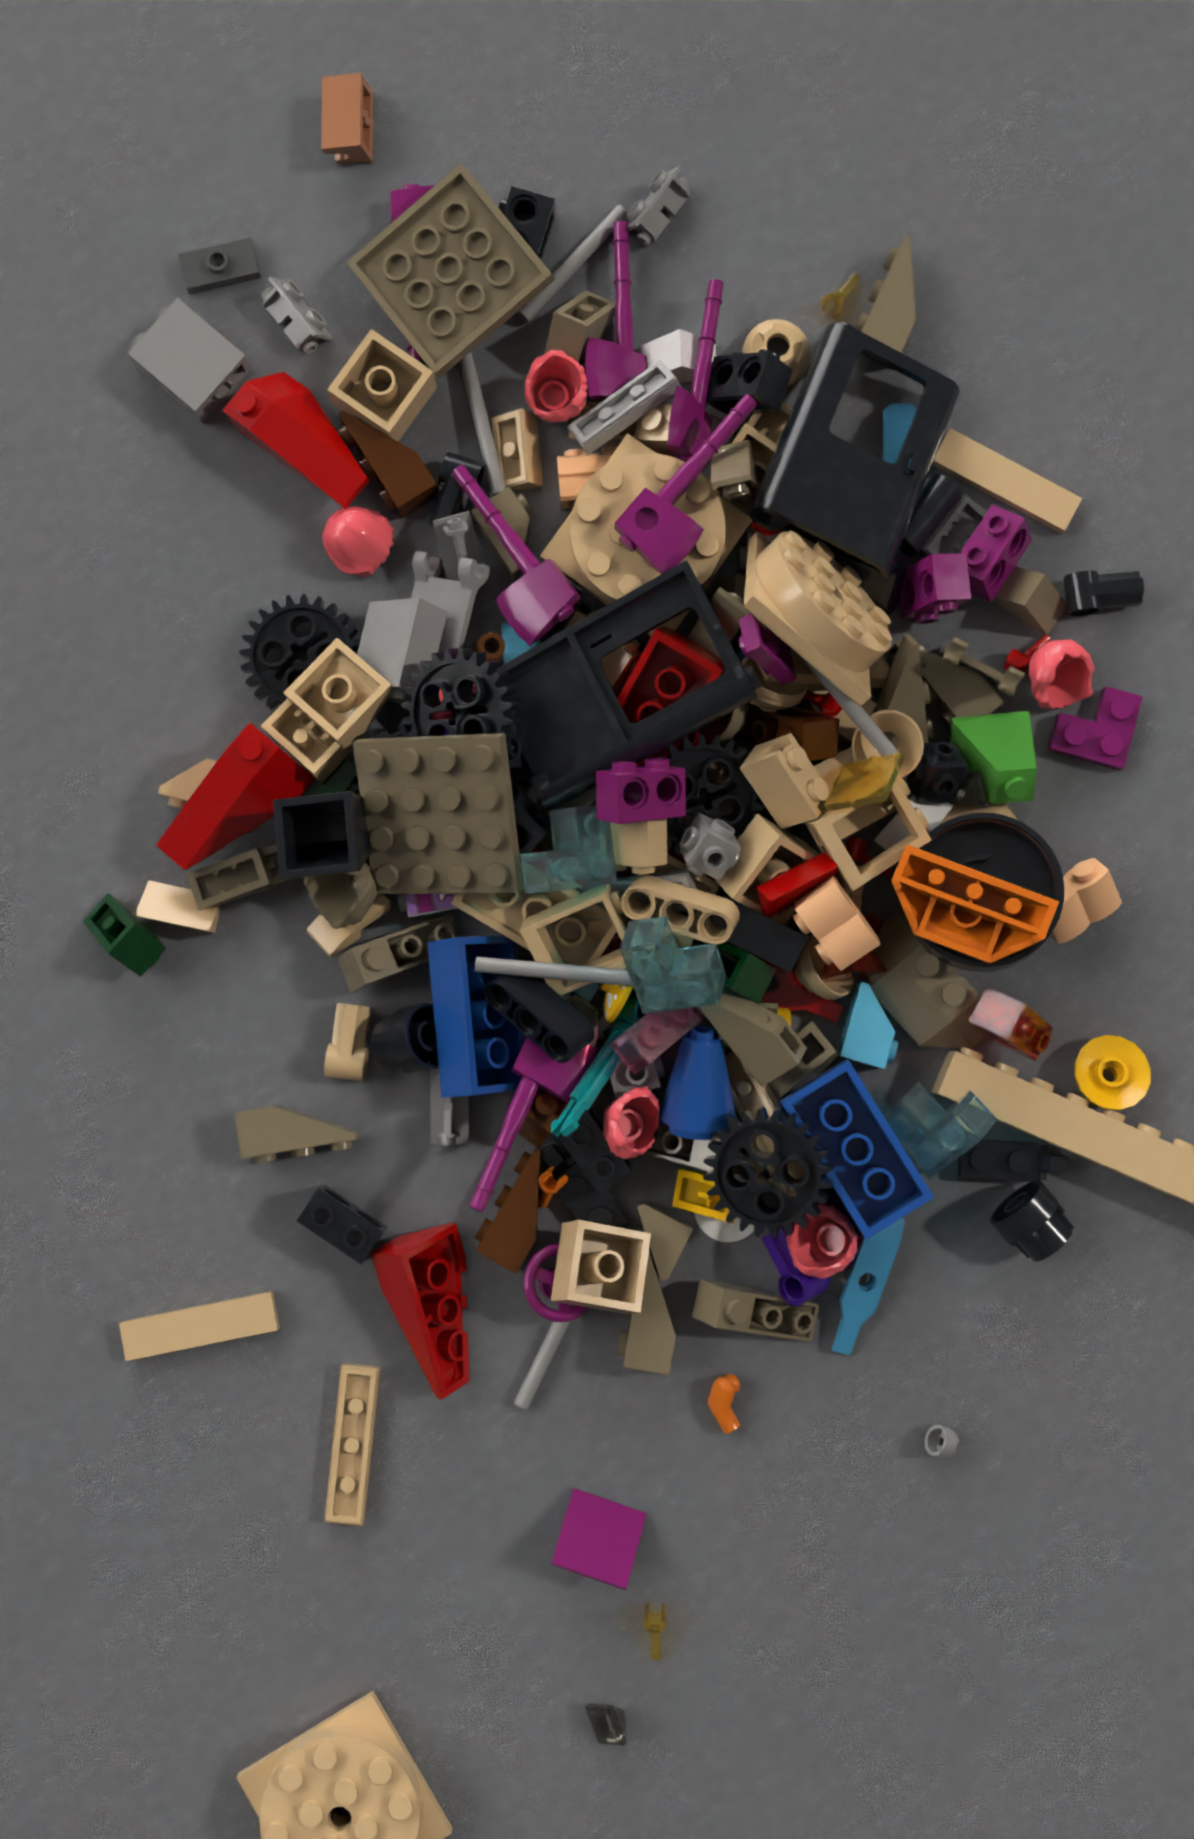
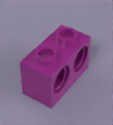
[960,504,1032,602]
[899,553,971,624]
[596,758,686,824]

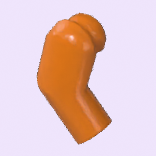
[708,1373,741,1434]

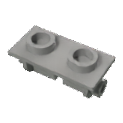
[626,166,692,246]
[261,276,333,355]
[433,511,486,593]
[430,1067,469,1145]

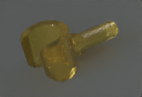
[821,273,860,319]
[643,1602,667,1660]

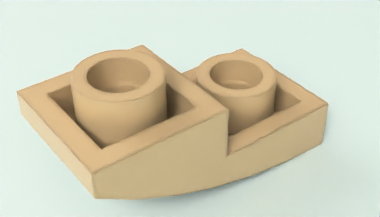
[307,894,391,959]

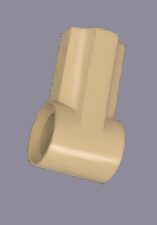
[324,1003,371,1082]

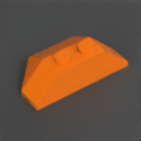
[891,844,1059,964]

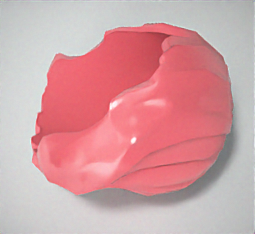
[524,350,588,423]
[322,506,395,578]
[1029,639,1095,710]
[602,1086,660,1159]
[786,1204,858,1279]

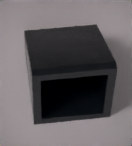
[273,791,371,880]

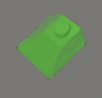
[950,711,1037,804]

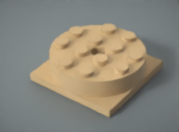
[540,433,753,636]
[744,531,892,706]
[236,1690,452,1839]

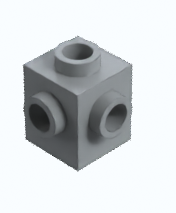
[678,813,741,881]

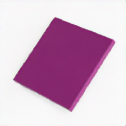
[551,1488,647,1590]

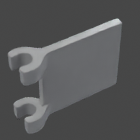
[411,551,490,653]

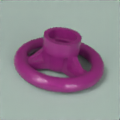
[523,1243,589,1323]

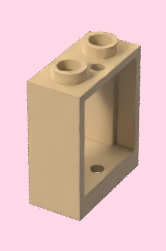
[804,770,931,891]
[519,882,644,996]

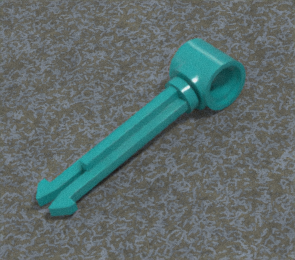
[550,995,664,1137]

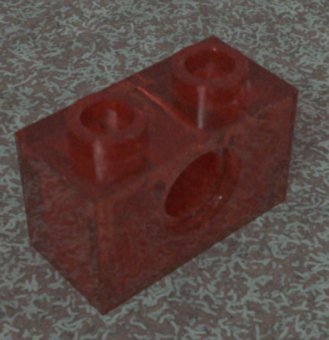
[968,987,1053,1062]

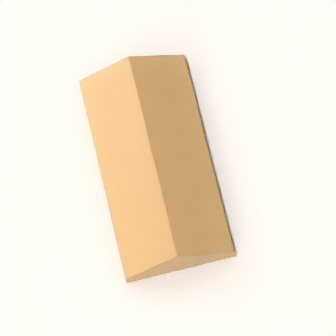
[451,859,617,966]

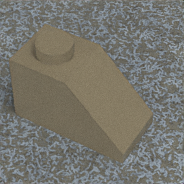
[544,290,615,365]
[471,487,533,582]

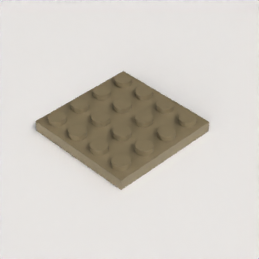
[346,162,555,379]
[353,733,523,894]

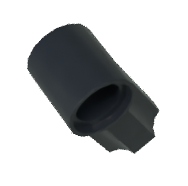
[427,452,485,526]
[1063,570,1144,616]

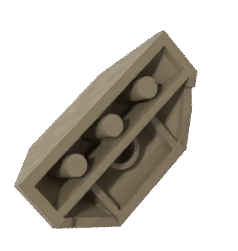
[868,910,1000,1049]

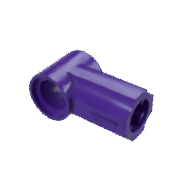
[761,1227,830,1306]

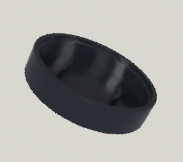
[905,812,1064,972]

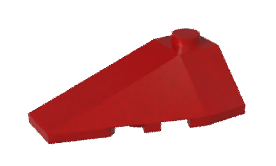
[222,372,369,509]
[156,722,316,871]

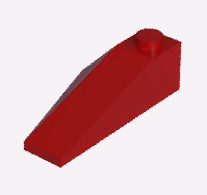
[370,1222,469,1400]

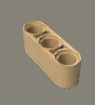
[621,875,740,945]

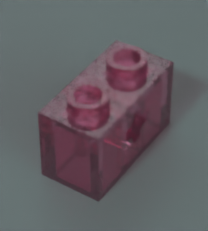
[610,987,705,1075]

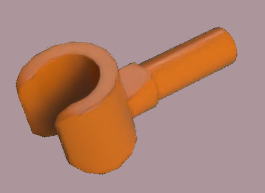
[538,1166,568,1208]

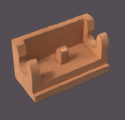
[321,73,373,163]

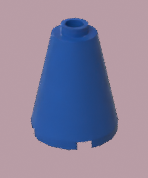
[659,1025,737,1140]

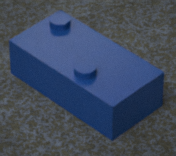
[427,935,525,1098]
[778,1060,935,1240]

